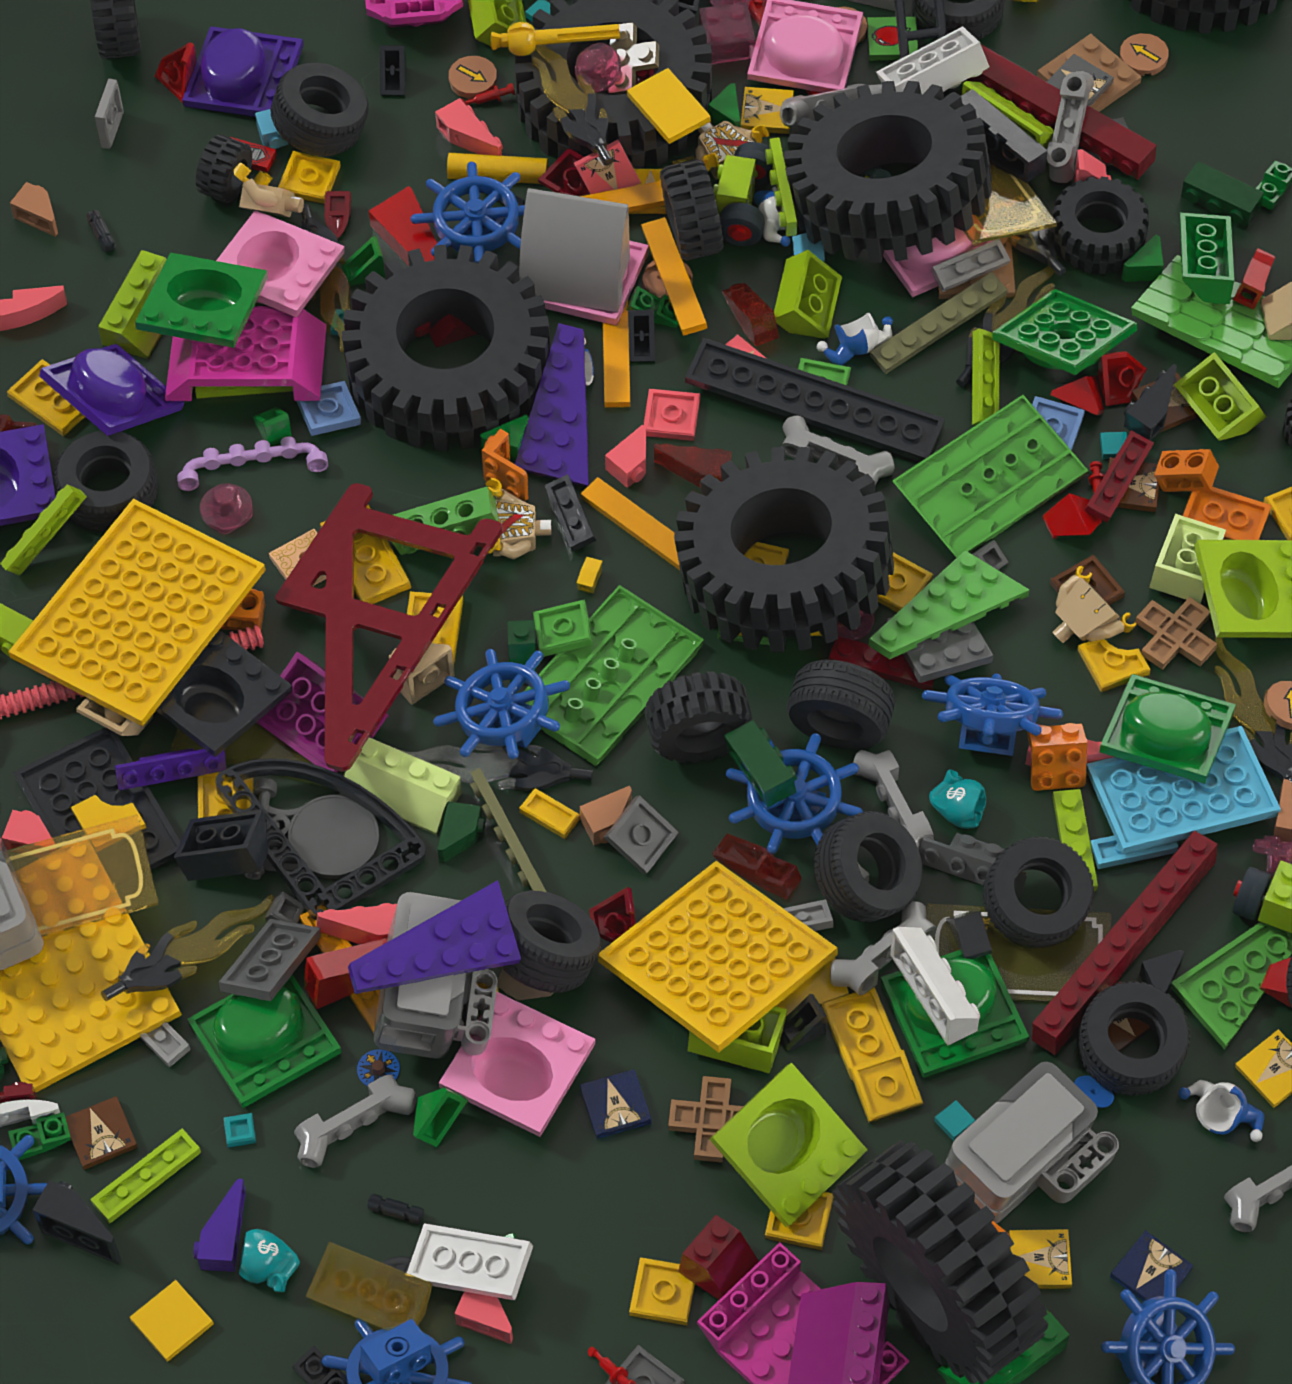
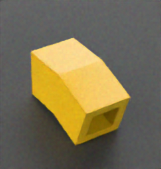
[577,557,602,594]

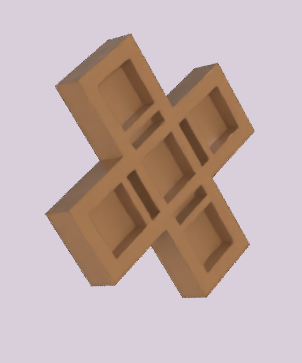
[1135,597,1217,670]
[668,1076,744,1162]

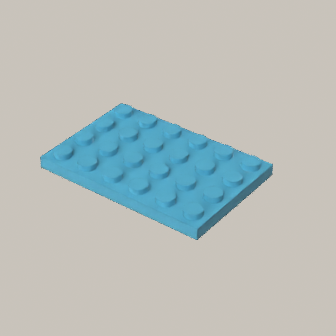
[1086,726,1281,855]

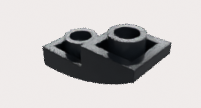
[292,1345,347,1384]

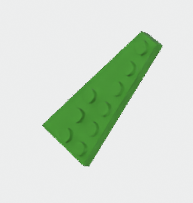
[868,550,1029,659]
[1170,922,1292,1050]

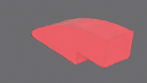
[0,285,67,331]

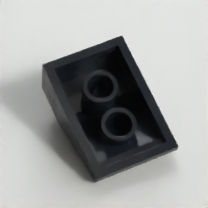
[33,1180,121,1265]

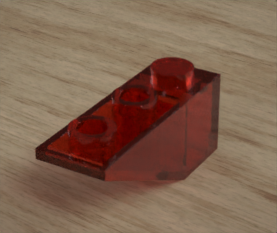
[722,283,779,346]
[654,443,732,488]

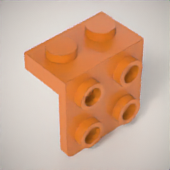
[482,429,529,502]
[1027,723,1087,791]

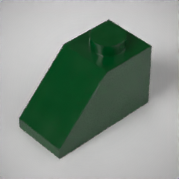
[507,620,537,683]
[437,801,486,863]

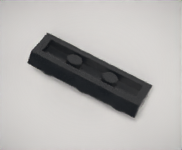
[545,474,597,552]

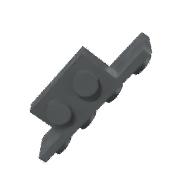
[919,833,1028,898]

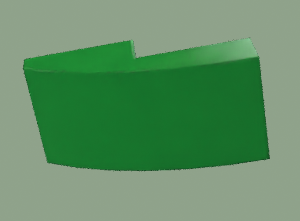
[1256,161,1292,210]
[626,286,678,328]
[8,1112,71,1160]

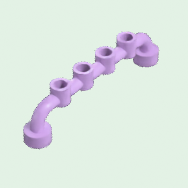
[177,437,328,491]

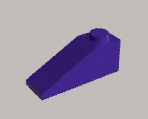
[193,1179,246,1272]

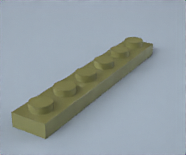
[870,272,1007,374]
[470,768,546,892]

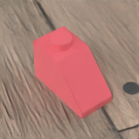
[1073,149,1111,183]
[605,425,646,488]
[2,810,58,859]
[455,1292,513,1344]

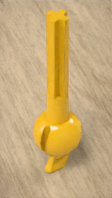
[490,22,620,56]

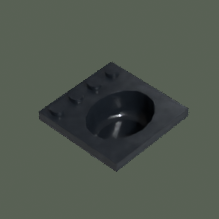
[156,630,292,757]

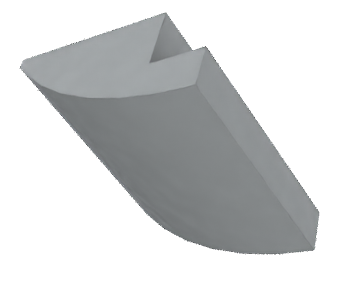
[519,188,630,312]

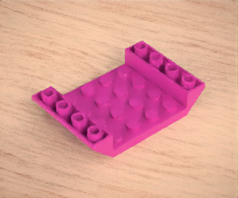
[165,306,327,401]
[697,1243,909,1384]

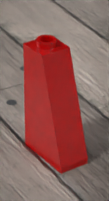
[369,186,437,266]
[304,938,388,1009]

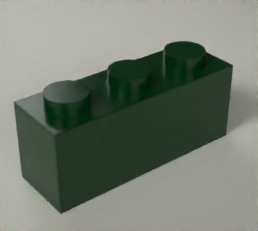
[1181,161,1264,228]
[724,720,797,808]

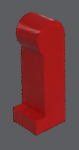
[1233,248,1275,310]

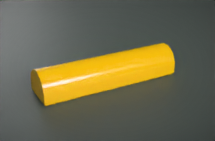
[447,153,548,184]

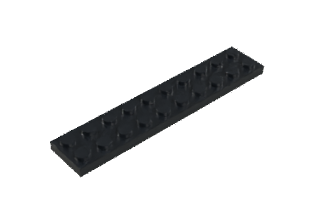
[685,337,945,462]

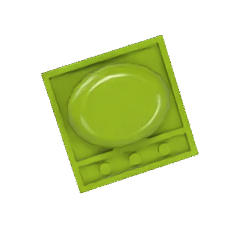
[1194,539,1292,638]
[709,1063,867,1227]

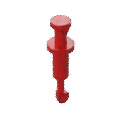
[461,83,516,105]
[1089,461,1104,492]
[588,1347,636,1384]

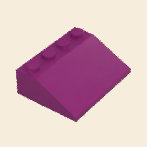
[257,652,388,773]
[788,1282,890,1384]

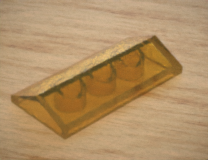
[306,1242,432,1331]

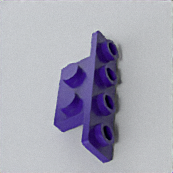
[115,748,227,790]

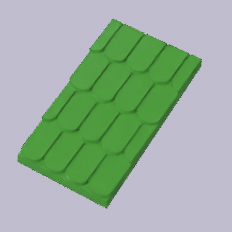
[1131,255,1292,388]
[893,395,1090,558]
[523,585,704,766]

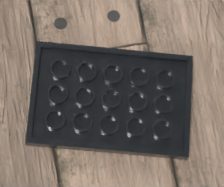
[13,727,180,888]

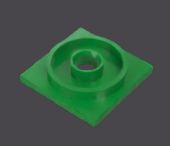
[992,289,1137,375]

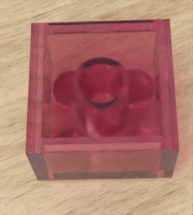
[699,2,755,64]

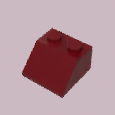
[678,1215,759,1300]

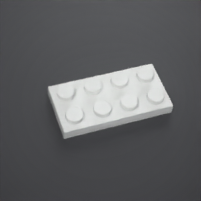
[405,1224,533,1300]

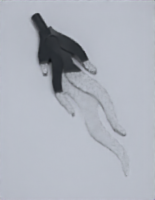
[393,743,593,792]

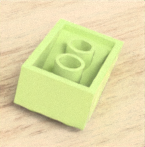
[1149,514,1226,604]

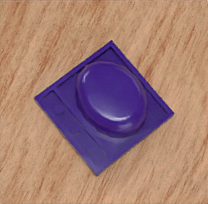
[182,26,304,117]
[39,344,184,436]
[0,424,56,526]

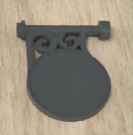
[245,778,379,880]

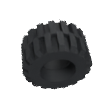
[196,134,252,203]

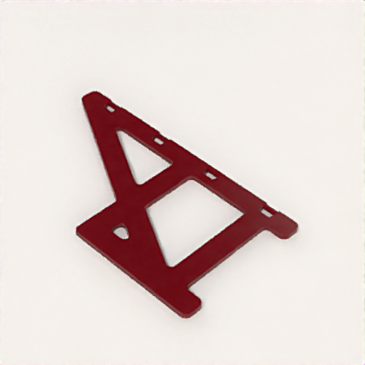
[275,483,503,772]

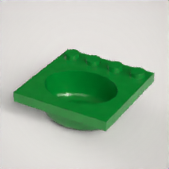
[135,252,268,348]
[1099,674,1236,784]
[880,950,1029,1078]
[187,975,342,1109]

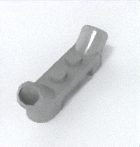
[1047,71,1094,183]
[780,84,882,127]
[781,416,895,485]
[853,750,934,849]
[830,901,937,995]
[294,1075,417,1168]
[1224,1165,1292,1232]

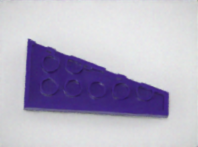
[515,323,589,488]
[348,880,521,994]

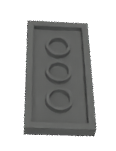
[219,919,321,1001]

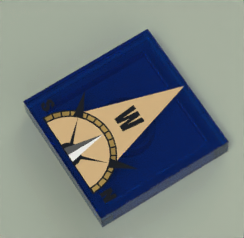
[580,1069,652,1139]
[1110,1231,1193,1302]

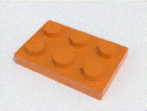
[1183,487,1272,540]

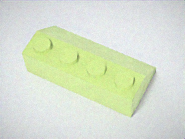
[340,738,462,836]

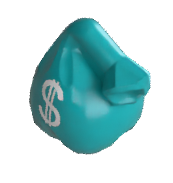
[929,769,986,829]
[239,1229,299,1292]

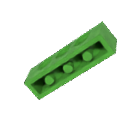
[392,487,499,555]

